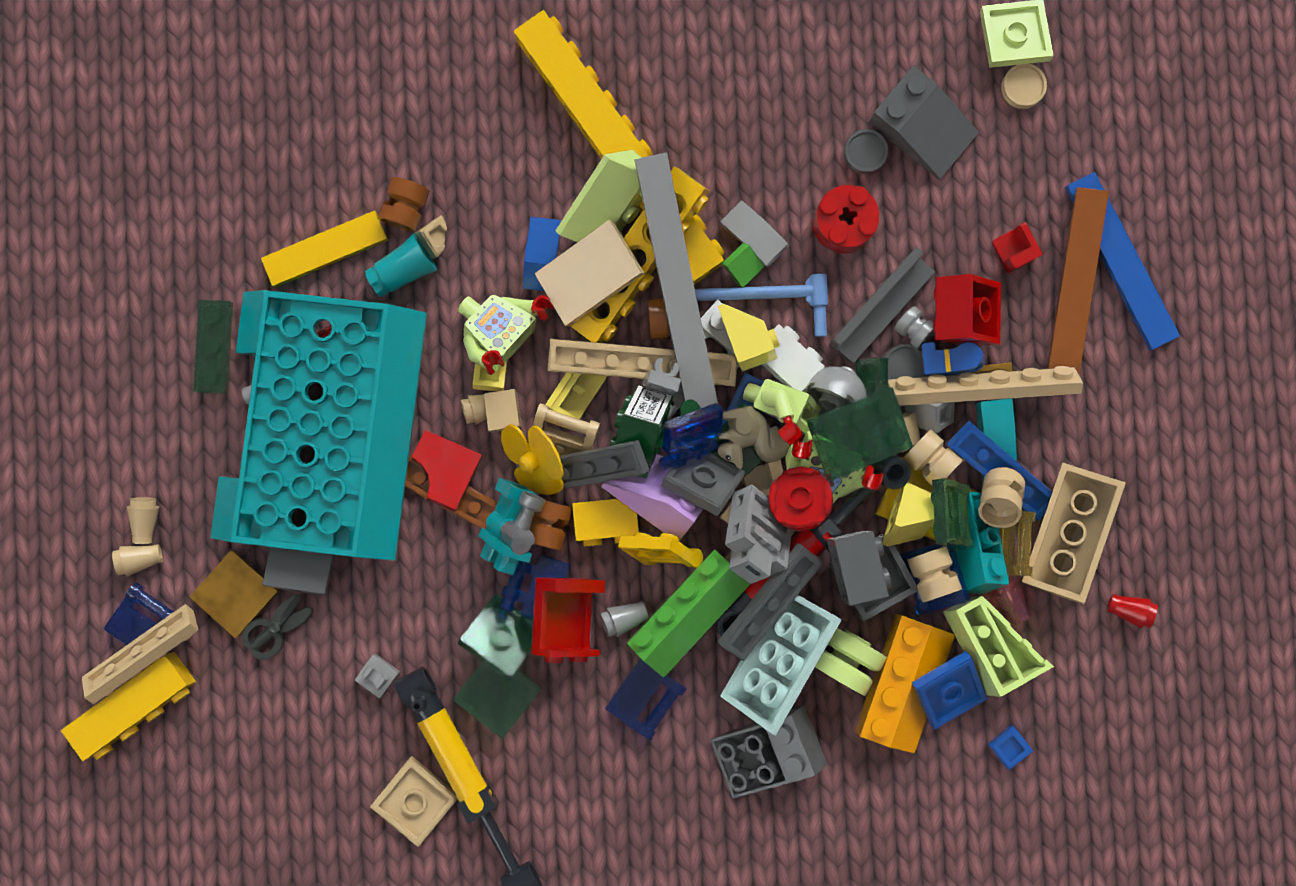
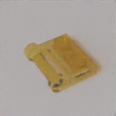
[999,511,1036,576]

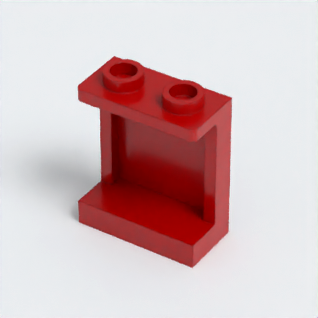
[532,577,605,663]

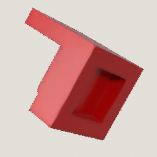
[992,222,1043,274]

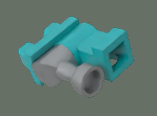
[478,478,546,575]

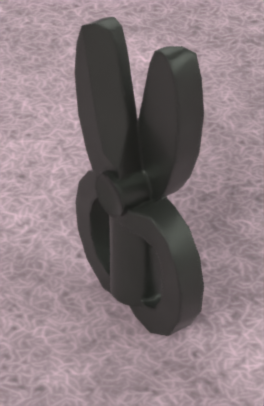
[242,595,313,660]

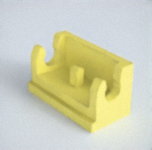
[545,372,608,419]

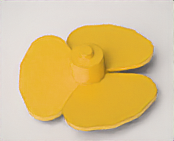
[501,424,564,495]

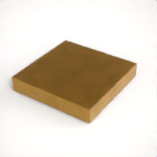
[189,550,280,638]

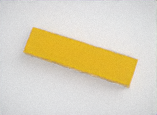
[261,210,389,288]

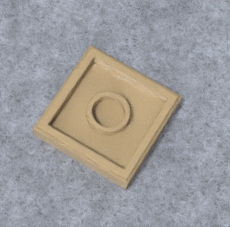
[370,756,458,847]

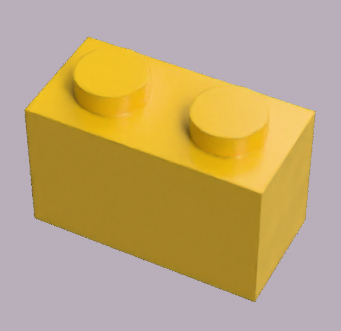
[572,499,639,546]

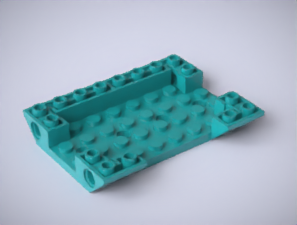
[210,290,427,560]

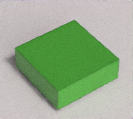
[722,243,764,288]

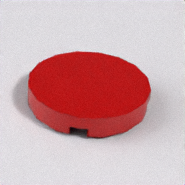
[768,466,833,531]

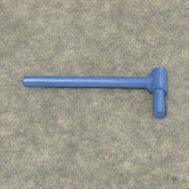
[695,274,828,337]

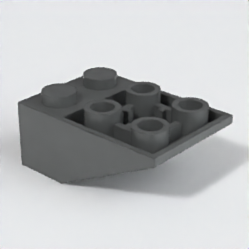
[710,705,827,799]

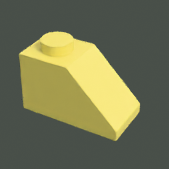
[718,304,780,372]
[882,482,942,547]

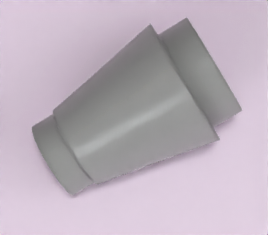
[600,602,649,637]

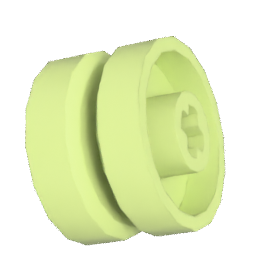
[815,628,887,696]

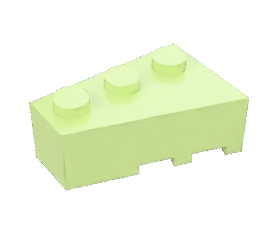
[943,596,1054,697]

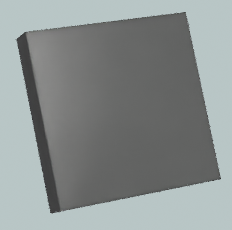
[661,443,746,516]
[262,547,335,596]

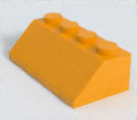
[855,613,955,753]

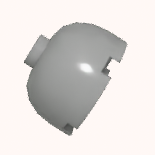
[803,366,867,425]

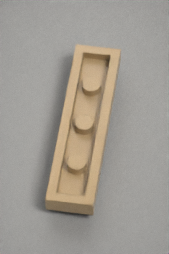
[82,604,198,704]

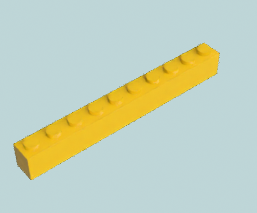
[513,10,725,285]

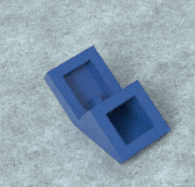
[523,217,562,291]

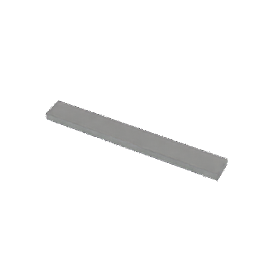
[634,152,718,408]

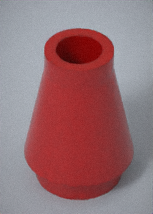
[1107,594,1158,629]

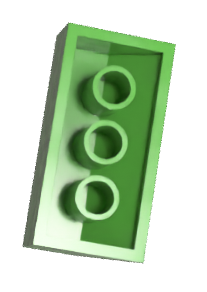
[627,549,750,678]

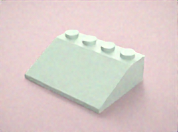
[720,595,841,736]

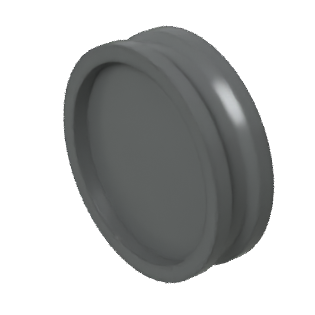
[844,129,888,174]
[882,344,925,380]

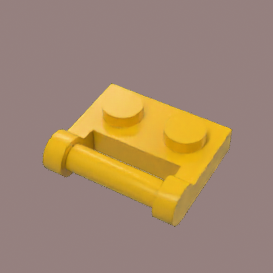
[618,532,703,568]

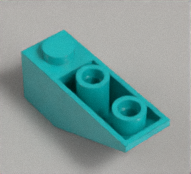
[955,492,1009,594]

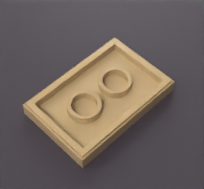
[535,220,645,327]

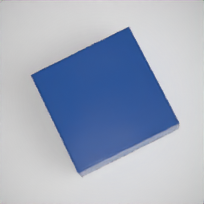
[987,725,1033,770]

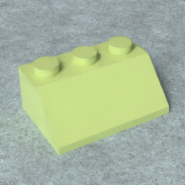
[555,150,642,243]

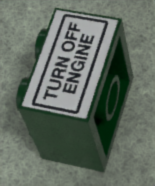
[610,385,674,479]

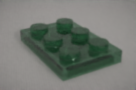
[806,387,913,481]

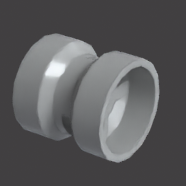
[895,306,935,350]

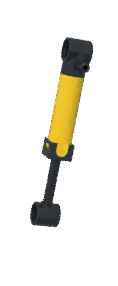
[394,666,543,886]

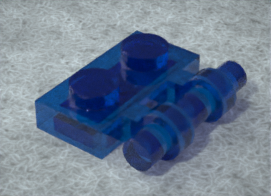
[659,403,724,470]
[500,551,570,620]

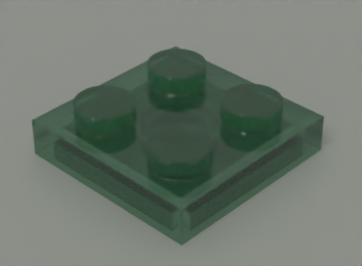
[457,594,534,681]
[453,649,542,739]

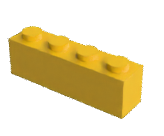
[61,652,196,762]

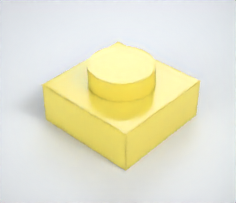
[473,361,507,392]

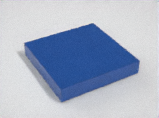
[912,651,988,730]

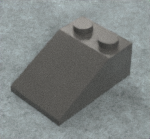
[868,65,979,180]

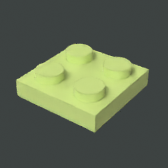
[980,0,1053,68]

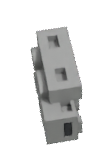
[725,485,792,584]

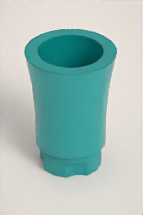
[365,234,437,297]

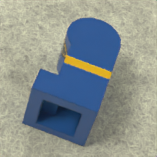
[922,342,986,377]

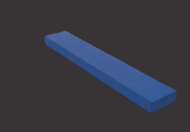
[1064,172,1180,351]

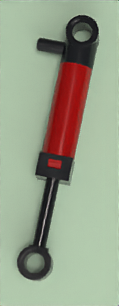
[712,449,911,637]

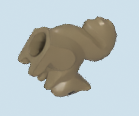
[718,406,789,469]

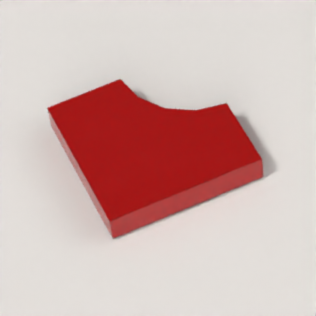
[412,430,482,512]

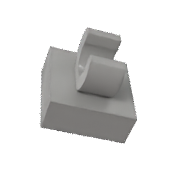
[642,358,681,395]
[355,653,400,698]

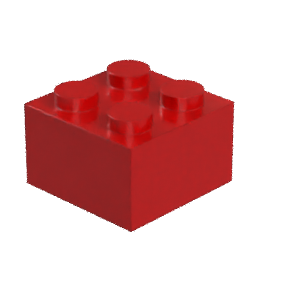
[933,274,1001,346]

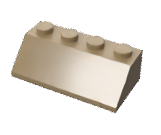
[1022,463,1126,605]

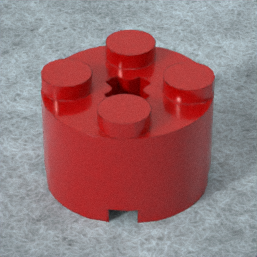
[813,185,879,254]

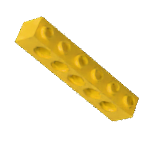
[571,166,710,343]

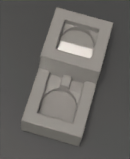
[720,200,789,268]

